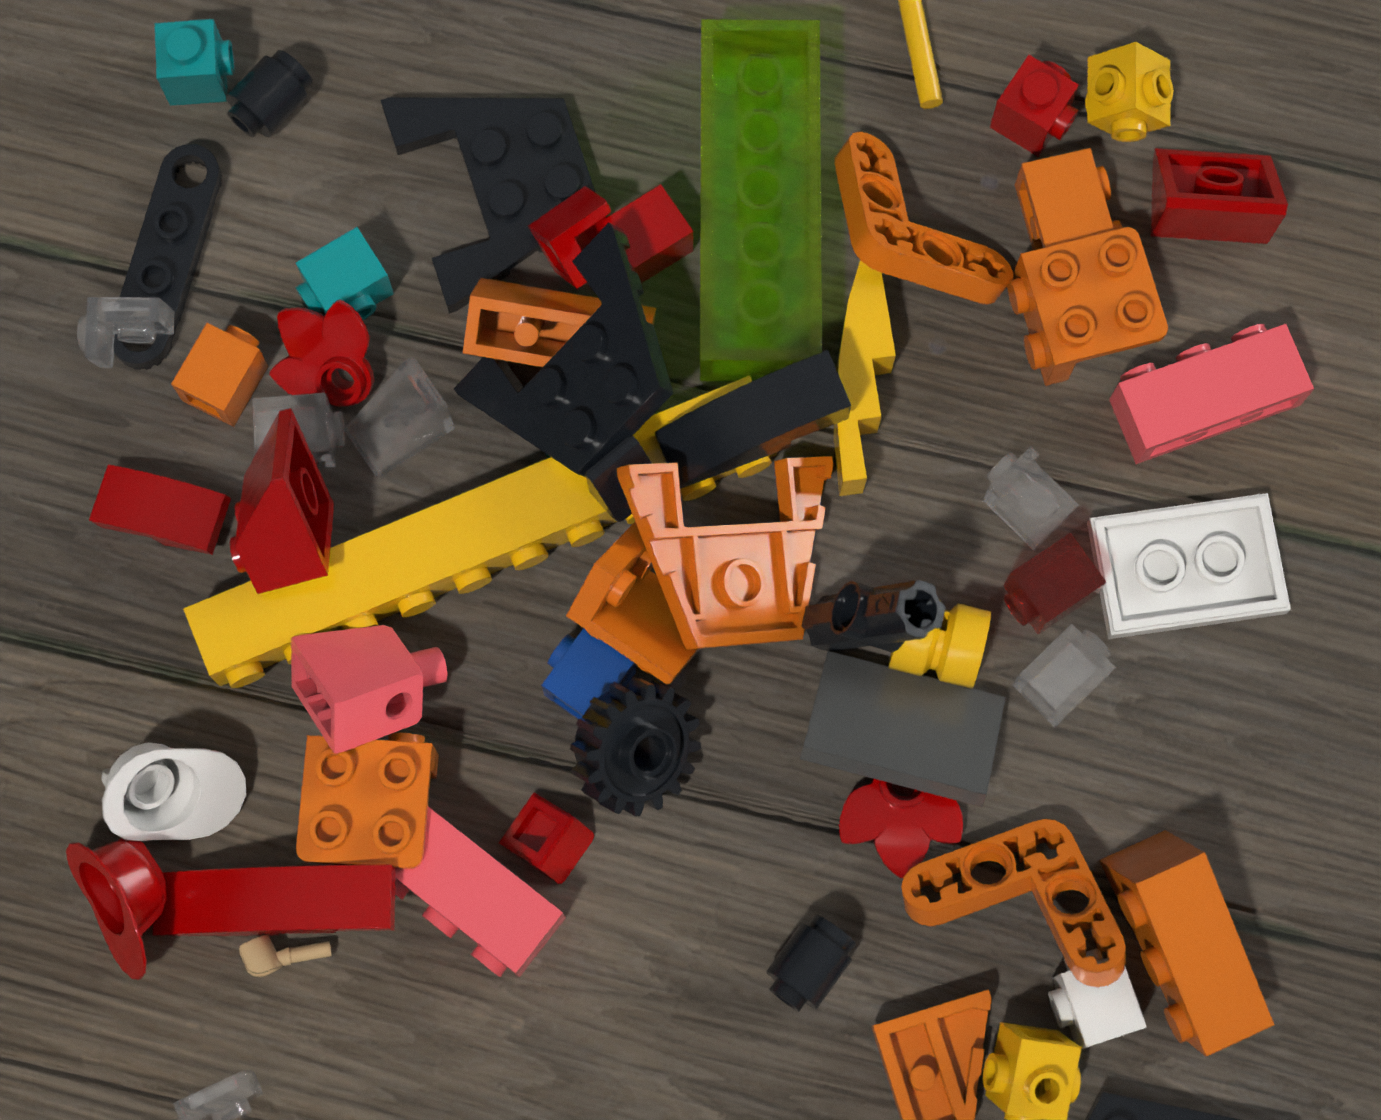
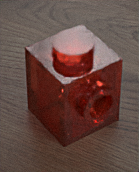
[1003,532,1107,635]

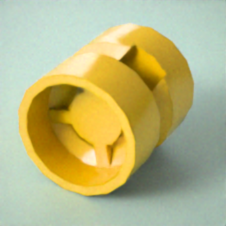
[888,599,991,689]

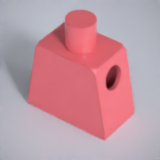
[291,625,447,754]

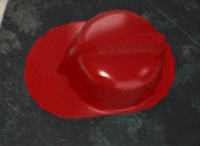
[66,838,167,980]

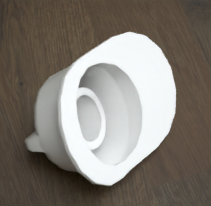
[101,743,246,841]

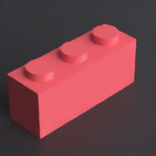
[1109,324,1314,464]
[395,807,566,977]

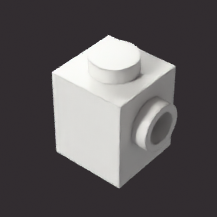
[1048,948,1147,1049]

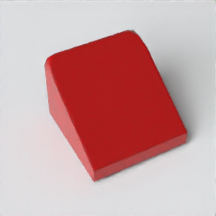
[499,792,594,884]

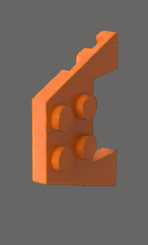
[617,456,833,650]

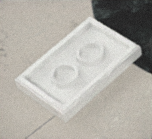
[1087,493,1291,639]

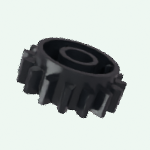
[570,677,701,817]

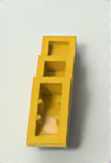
[834,260,896,496]

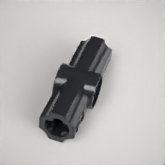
[801,580,946,652]

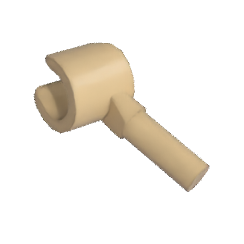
[239,934,332,978]

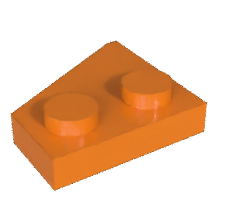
[871,989,992,1120]

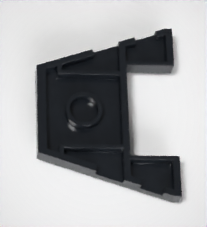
[380,98,596,313]
[454,222,674,477]

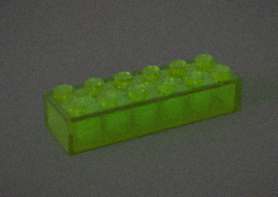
[700,19,822,381]

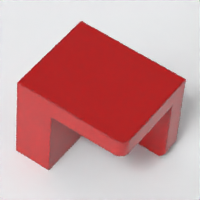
[603,184,693,283]
[528,186,611,289]

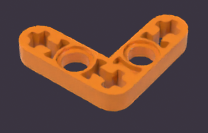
[834,132,1013,305]
[901,819,1126,987]

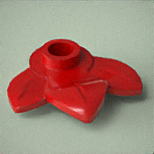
[269,300,374,407]
[839,779,963,878]

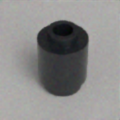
[226,50,313,137]
[766,914,856,1012]

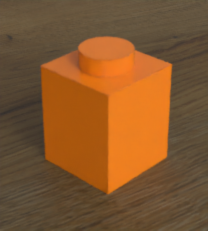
[171,323,269,427]

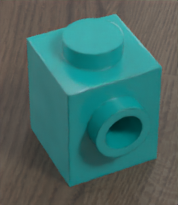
[154,19,234,106]
[295,227,394,320]

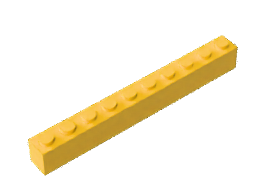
[183,375,777,688]

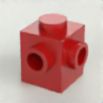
[989,55,1079,158]

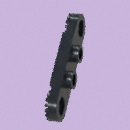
[109,144,222,370]

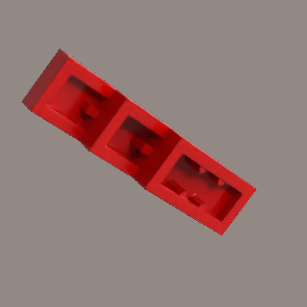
[153,864,396,936]

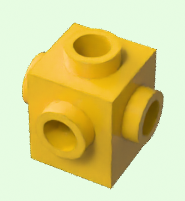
[1085,42,1173,142]
[983,1022,1082,1120]

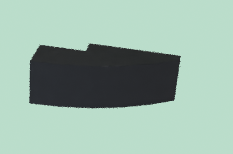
[655,350,851,489]

